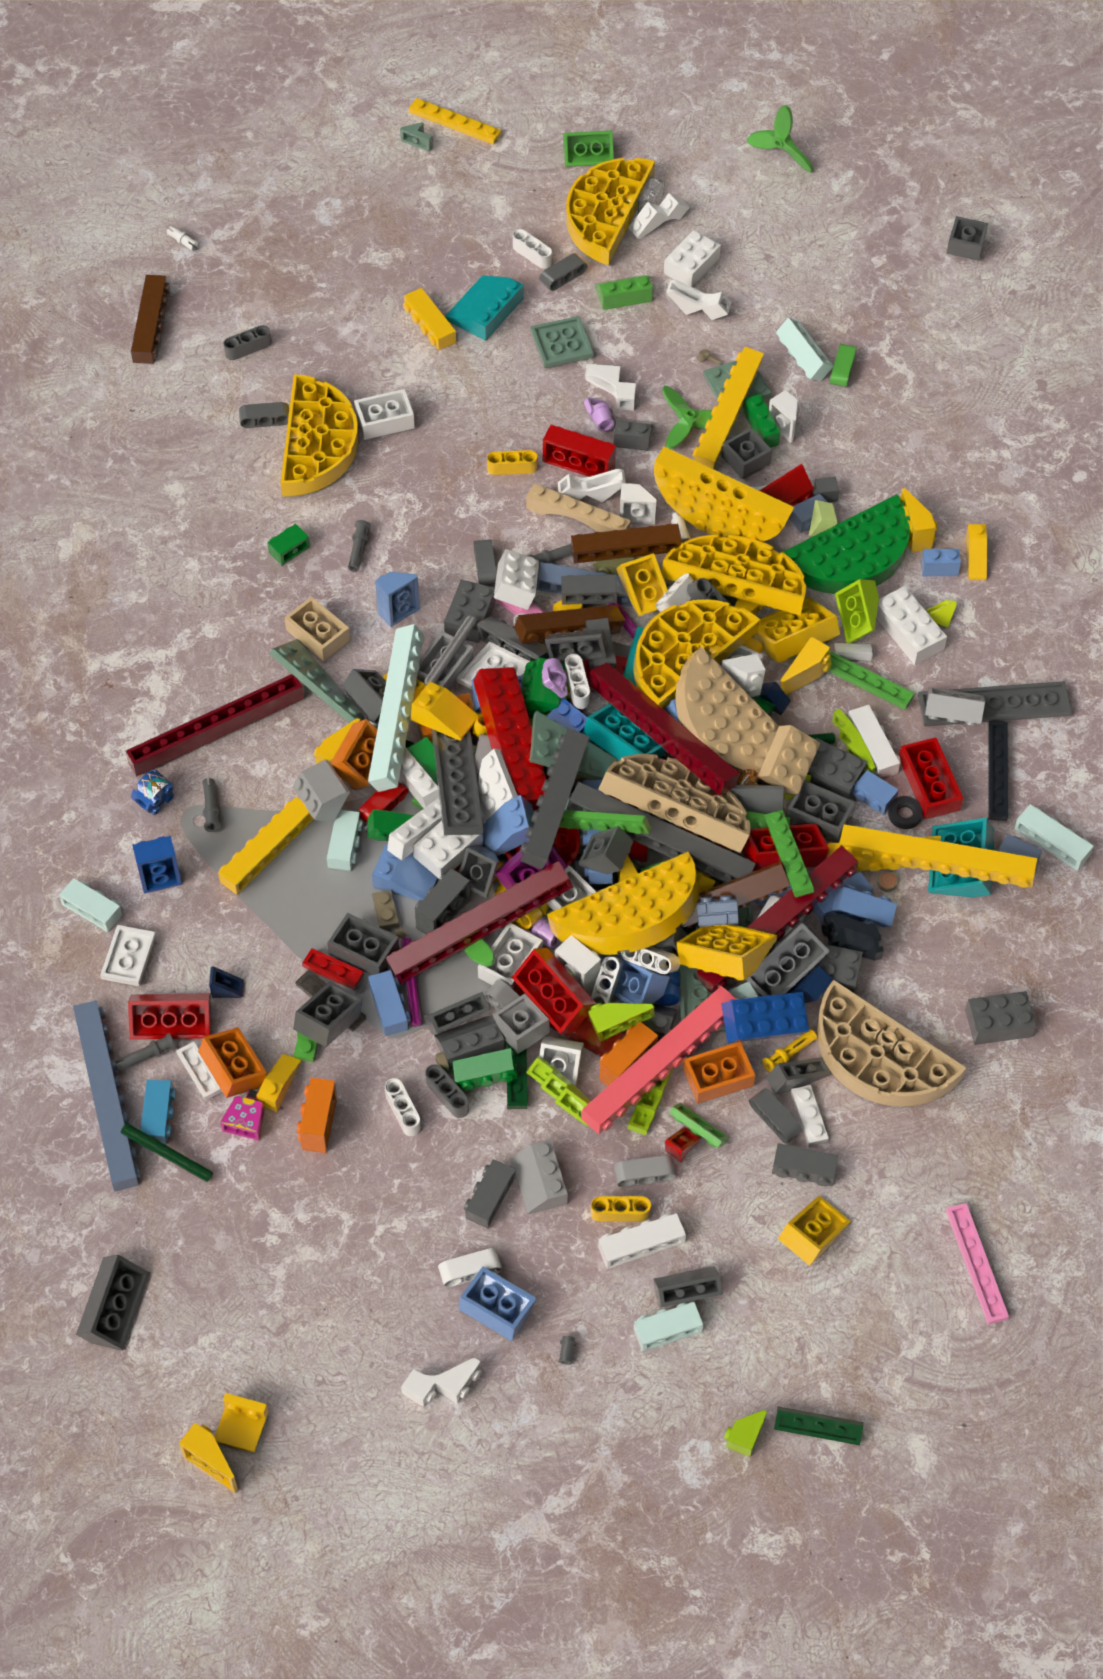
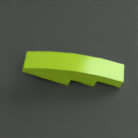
[832,708,875,774]
[526,1056,591,1127]
[627,1068,674,1136]

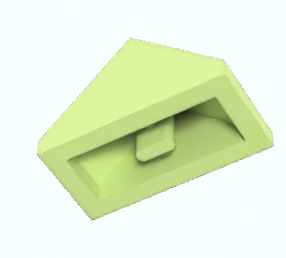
[809,500,837,536]

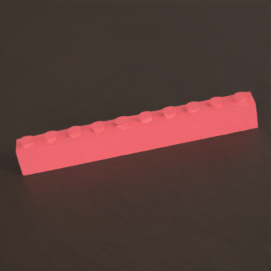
[581,986,736,1135]

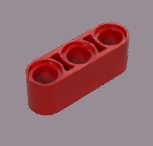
[358,781,408,823]

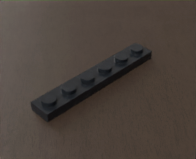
[988,721,1008,821]

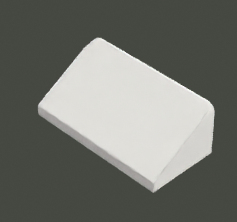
[834,643,872,661]

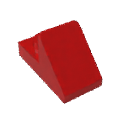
[665,1126,701,1163]

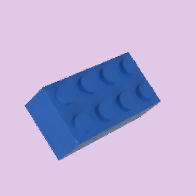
[721,992,809,1043]

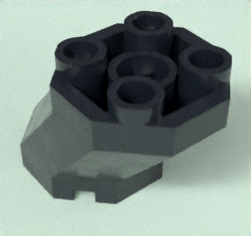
[821,911,884,961]

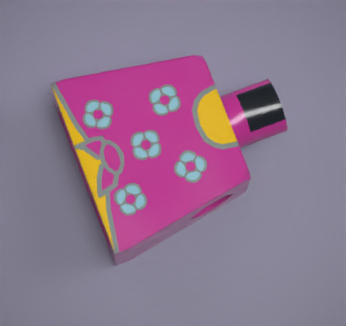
[220,1090,264,1141]

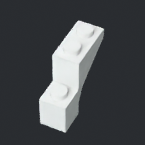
[628,193,689,239]
[667,280,731,320]
[585,364,636,411]
[558,469,626,503]
[401,1358,482,1407]

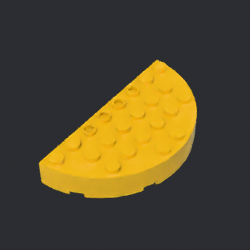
[566,158,655,266]
[280,374,358,497]
[654,446,794,542]
[661,535,806,615]
[633,600,761,709]
[547,852,699,955]

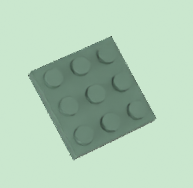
[530,316,594,368]
[703,361,771,406]

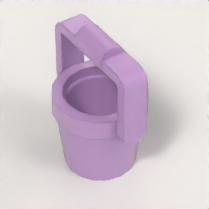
[584,397,614,432]
[542,658,568,698]
[519,917,561,948]

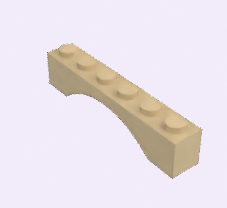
[526,483,631,532]

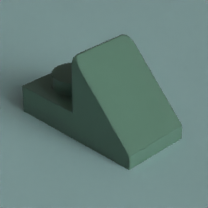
[400,122,432,152]

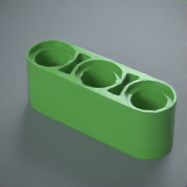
[830,343,857,387]

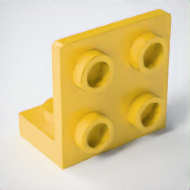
[214,1393,269,1453]

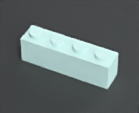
[776,317,833,381]
[1014,804,1094,871]

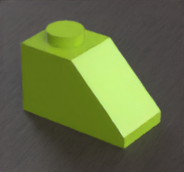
[724,1410,767,1457]

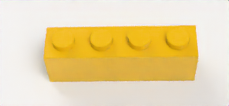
[403,288,456,351]

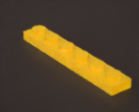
[409,98,501,145]

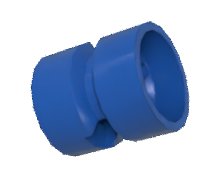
[656,971,681,1006]

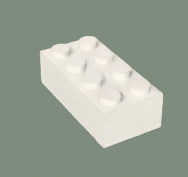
[876,586,947,665]

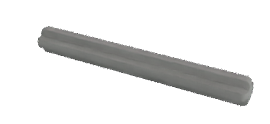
[424,615,476,686]

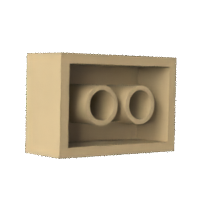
[285,596,350,662]
[757,725,820,794]

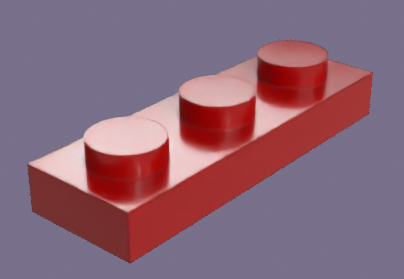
[302,948,364,990]

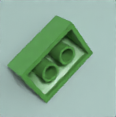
[562,130,614,166]
[595,275,653,310]

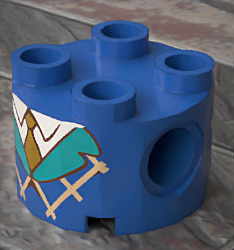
[131,769,174,815]

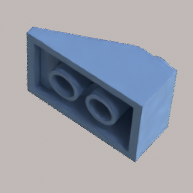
[483,795,534,856]
[372,844,438,901]

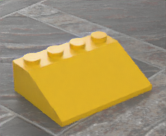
[753,597,840,663]
[677,924,777,980]

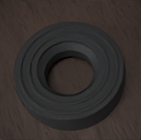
[888,796,923,829]

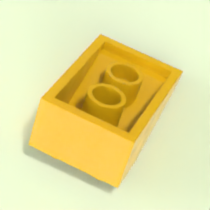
[900,488,938,552]
[616,553,668,617]
[780,637,832,695]
[411,682,478,741]
[778,1195,851,1266]
[179,1422,238,1493]

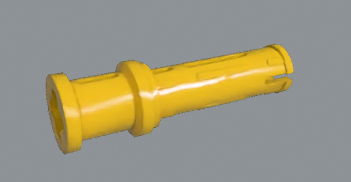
[762,1029,817,1073]

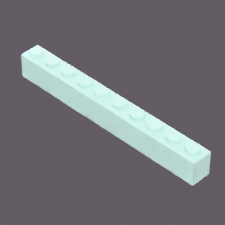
[368,624,424,792]

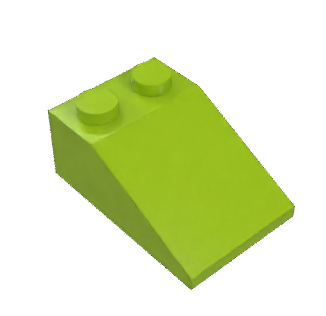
[835,579,879,643]
[588,1003,655,1042]

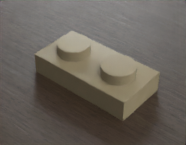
[372,890,399,929]

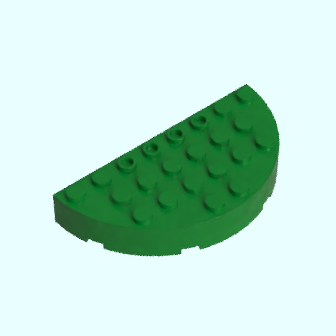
[783,494,910,594]

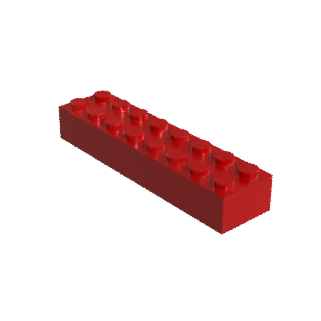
[473,667,546,809]

